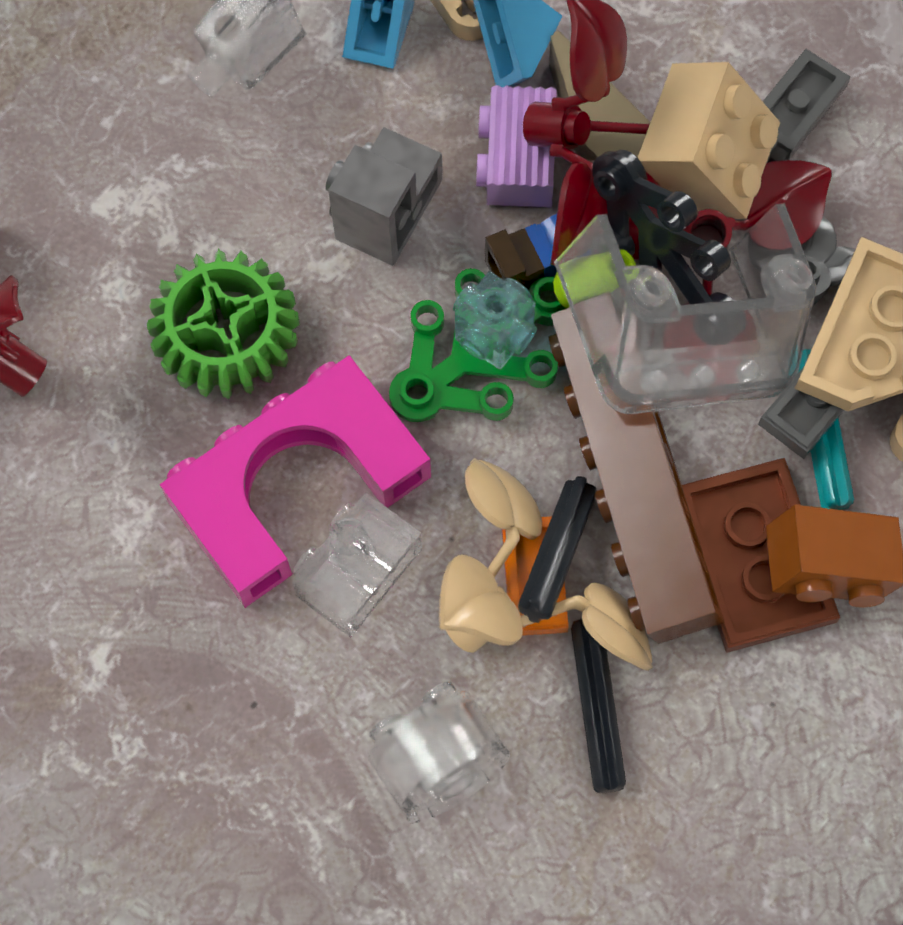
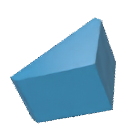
[342,0,415,69]
[473,0,563,88]

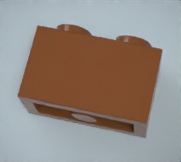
[766,505,903,608]

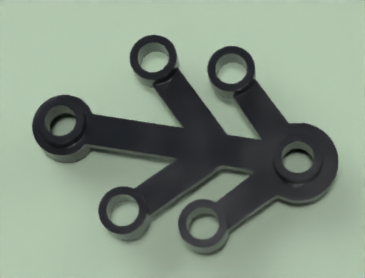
[592,150,744,344]

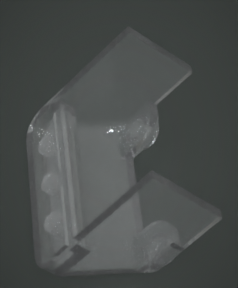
[554,204,816,414]

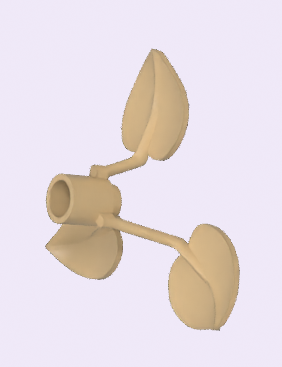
[440,458,653,671]

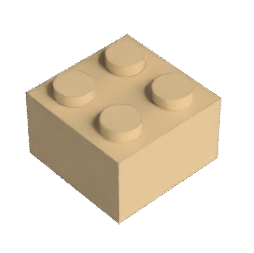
[638,62,780,219]

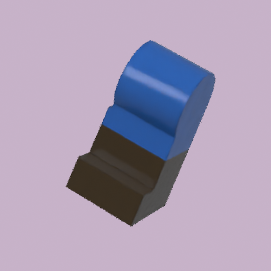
[485,213,596,302]

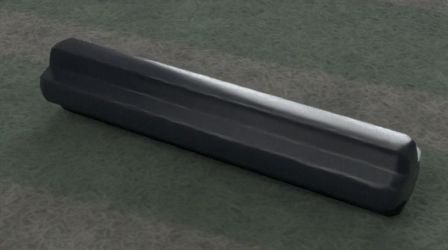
[518,476,596,623]
[571,619,626,793]

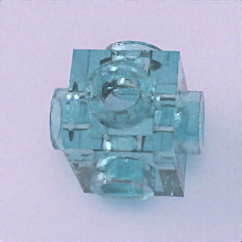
[453,271,537,370]

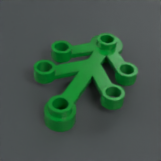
[389,268,566,422]

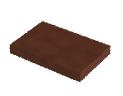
[682,458,841,653]

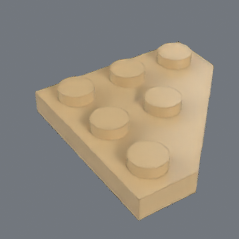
[794,237,903,412]

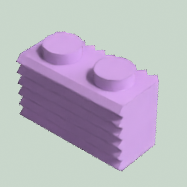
[476,85,556,207]

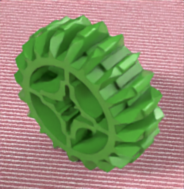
[147,249,300,399]

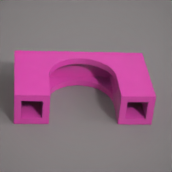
[160,355,431,608]

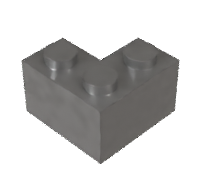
[325,127,443,266]

